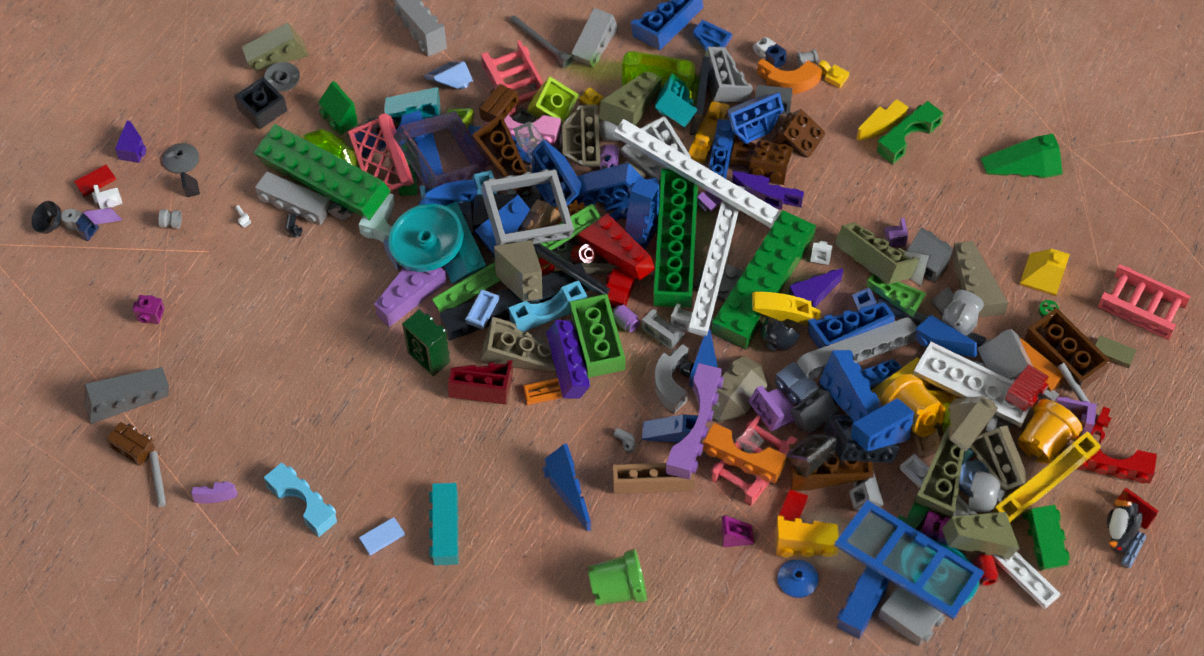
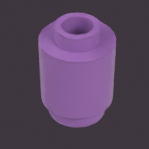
[612,305,640,332]

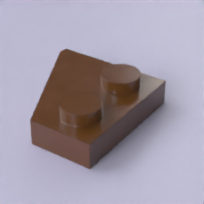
[730,135,756,167]

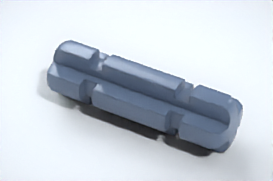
[1121,531,1146,568]

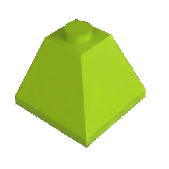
[527,76,579,125]

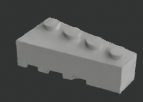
[393,0,447,57]

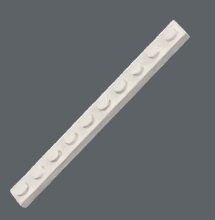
[613,119,781,228]
[688,186,745,336]
[899,454,1060,609]

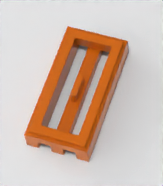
[523,378,563,405]

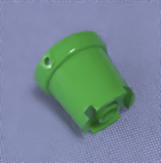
[588,549,647,606]

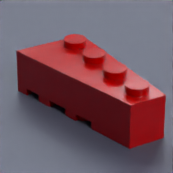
[578,213,655,280]

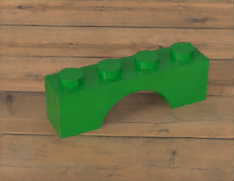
[877,101,944,165]

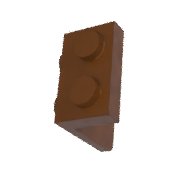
[772,109,825,158]
[749,140,793,185]

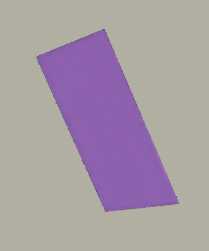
[83,208,122,224]

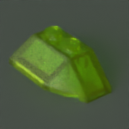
[304,128,358,167]

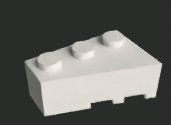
[641,116,691,158]

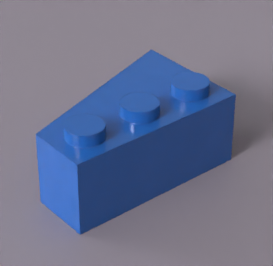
[474,195,530,258]

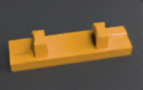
[688,100,729,164]

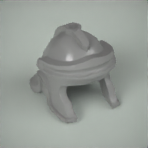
[942,290,984,336]

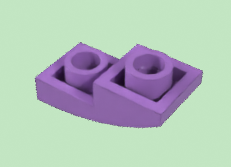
[192,481,238,503]

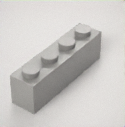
[255,172,331,225]

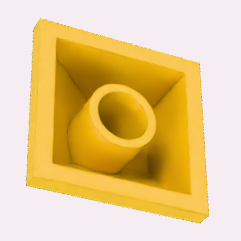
[1019,249,1070,296]

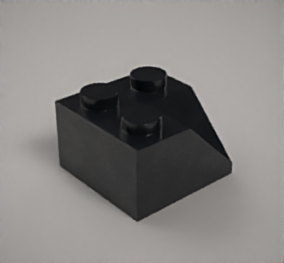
[234,77,288,130]

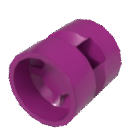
[922,511,951,545]

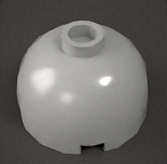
[969,471,1004,512]

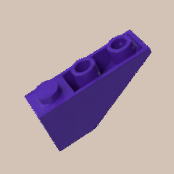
[789,268,843,308]

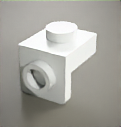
[92,185,123,209]

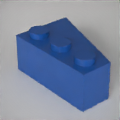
[851,398,914,451]
[836,566,890,639]

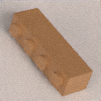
[613,463,695,494]

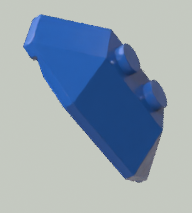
[728,92,784,144]
[531,140,582,207]

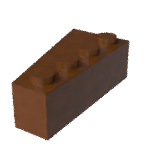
[472,114,532,194]

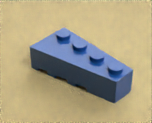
[631,0,703,51]
[571,163,643,206]
[625,177,659,251]
[808,302,895,349]

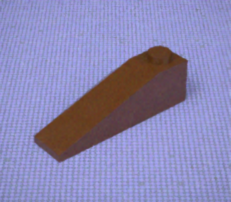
[789,443,874,491]

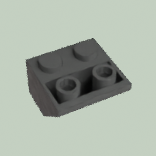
[906,228,953,283]

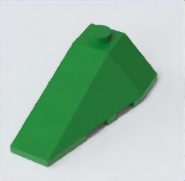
[981,133,1063,178]

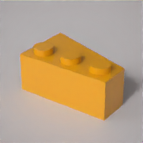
[775,516,839,557]

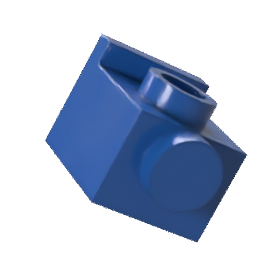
[852,287,877,311]

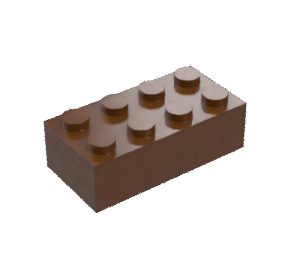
[1024,308,1111,390]

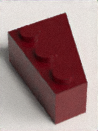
[448,360,513,405]

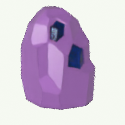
[600,144,619,170]

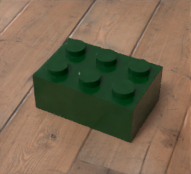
[402,309,450,376]

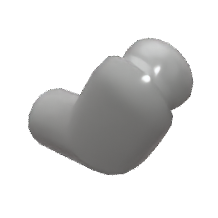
[613,428,636,453]

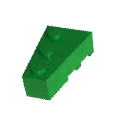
[1022,504,1070,571]

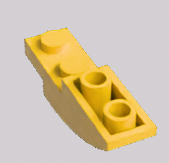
[752,292,821,326]

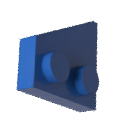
[693,20,732,51]

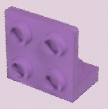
[749,386,795,431]
[1055,397,1097,437]

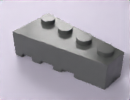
[84,367,169,424]

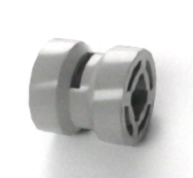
[159,209,182,229]

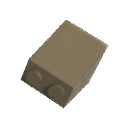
[494,240,542,302]

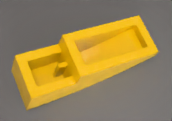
[856,99,908,141]

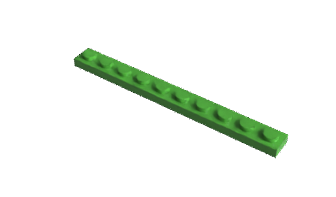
[432,204,601,313]

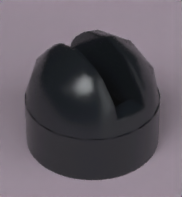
[679,361,694,377]

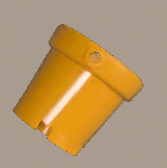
[880,374,946,437]
[1017,399,1083,465]

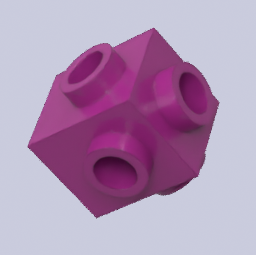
[132,295,165,324]

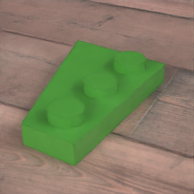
[866,273,926,317]

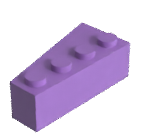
[375,267,447,327]

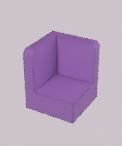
[884,218,908,247]

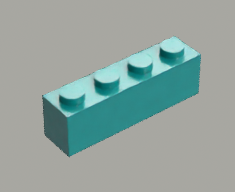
[429,482,459,566]

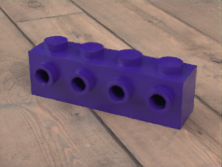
[546,320,590,399]

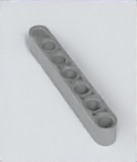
[797,317,917,379]

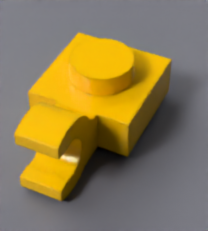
[818,60,850,88]

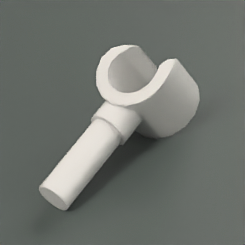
[235,205,251,228]

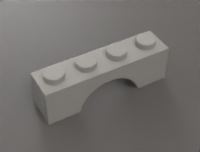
[845,430,884,513]

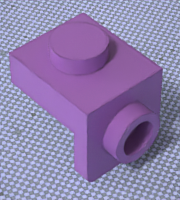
[697,190,722,213]

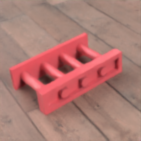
[481,40,544,117]
[1098,264,1191,340]
[711,415,797,506]

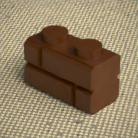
[479,84,519,123]
[106,422,155,466]

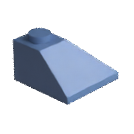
[423,60,473,90]

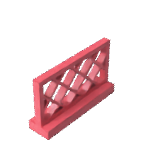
[348,113,414,191]

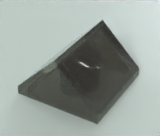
[786,434,836,478]

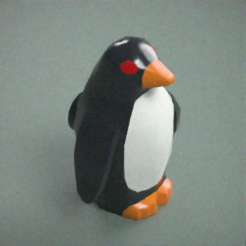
[1107,500,1142,553]

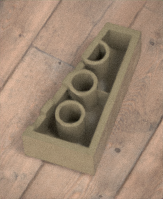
[951,241,1008,318]

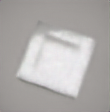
[736,426,764,453]

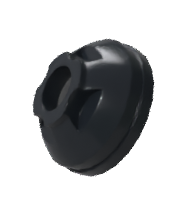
[32,201,62,234]

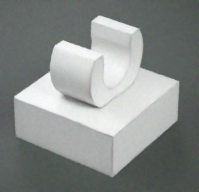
[810,241,832,265]

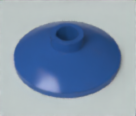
[777,559,819,598]

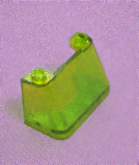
[622,51,697,99]

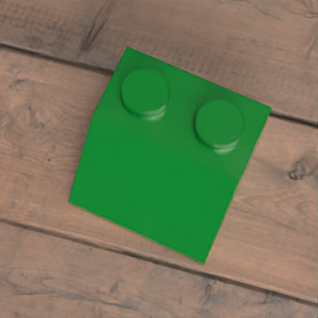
[318,81,358,136]

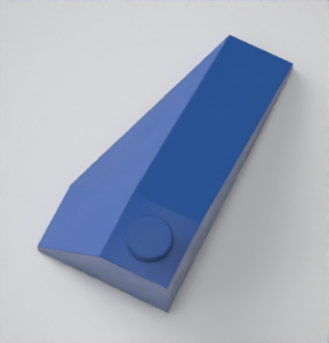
[542,443,591,531]

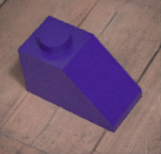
[115,120,146,163]

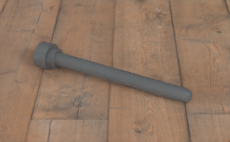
[510,15,573,68]

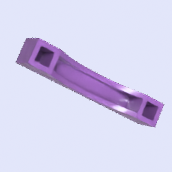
[666,363,724,480]

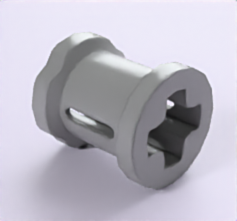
[797,49,819,67]

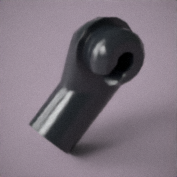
[285,214,303,238]

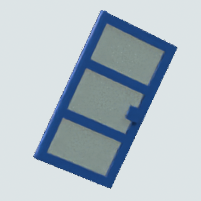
[834,500,984,620]

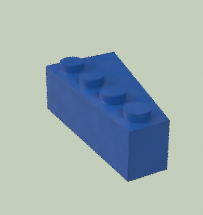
[819,350,882,422]

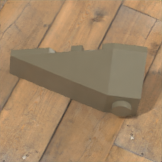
[481,317,556,372]
[948,396,998,452]

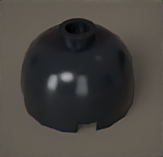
[761,317,800,352]

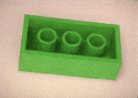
[570,294,625,378]

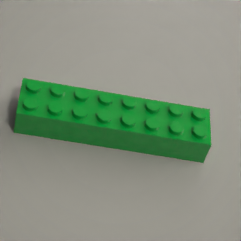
[253,124,391,221]
[653,169,698,308]
[712,210,816,350]

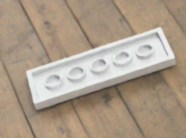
[913,342,1031,427]

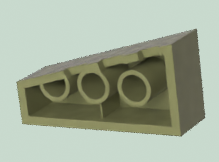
[598,71,662,125]
[835,222,920,284]
[914,427,964,518]

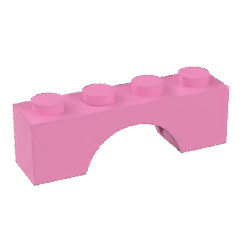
[485,114,562,146]

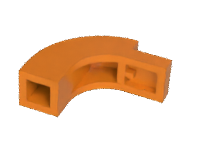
[757,58,822,94]

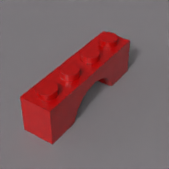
[1076,437,1157,484]

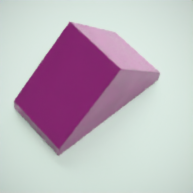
[721,515,755,548]

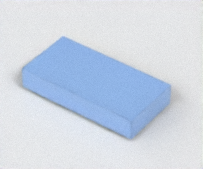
[465,289,499,329]
[359,517,405,556]

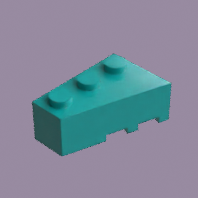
[655,74,697,127]
[384,87,441,126]

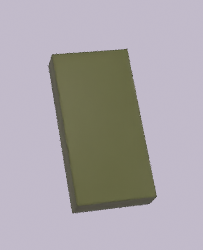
[1095,335,1136,368]

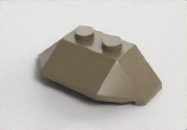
[562,105,600,167]
[711,356,767,423]

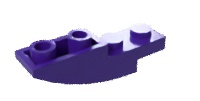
[732,171,804,210]

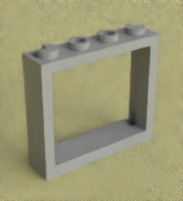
[481,170,574,246]

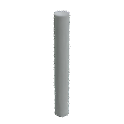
[1057,363,1090,402]
[149,451,166,507]

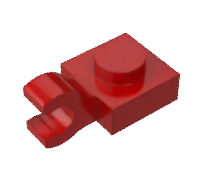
[1091,406,1112,444]

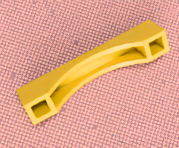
[993,431,1101,523]

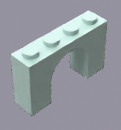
[359,193,395,243]

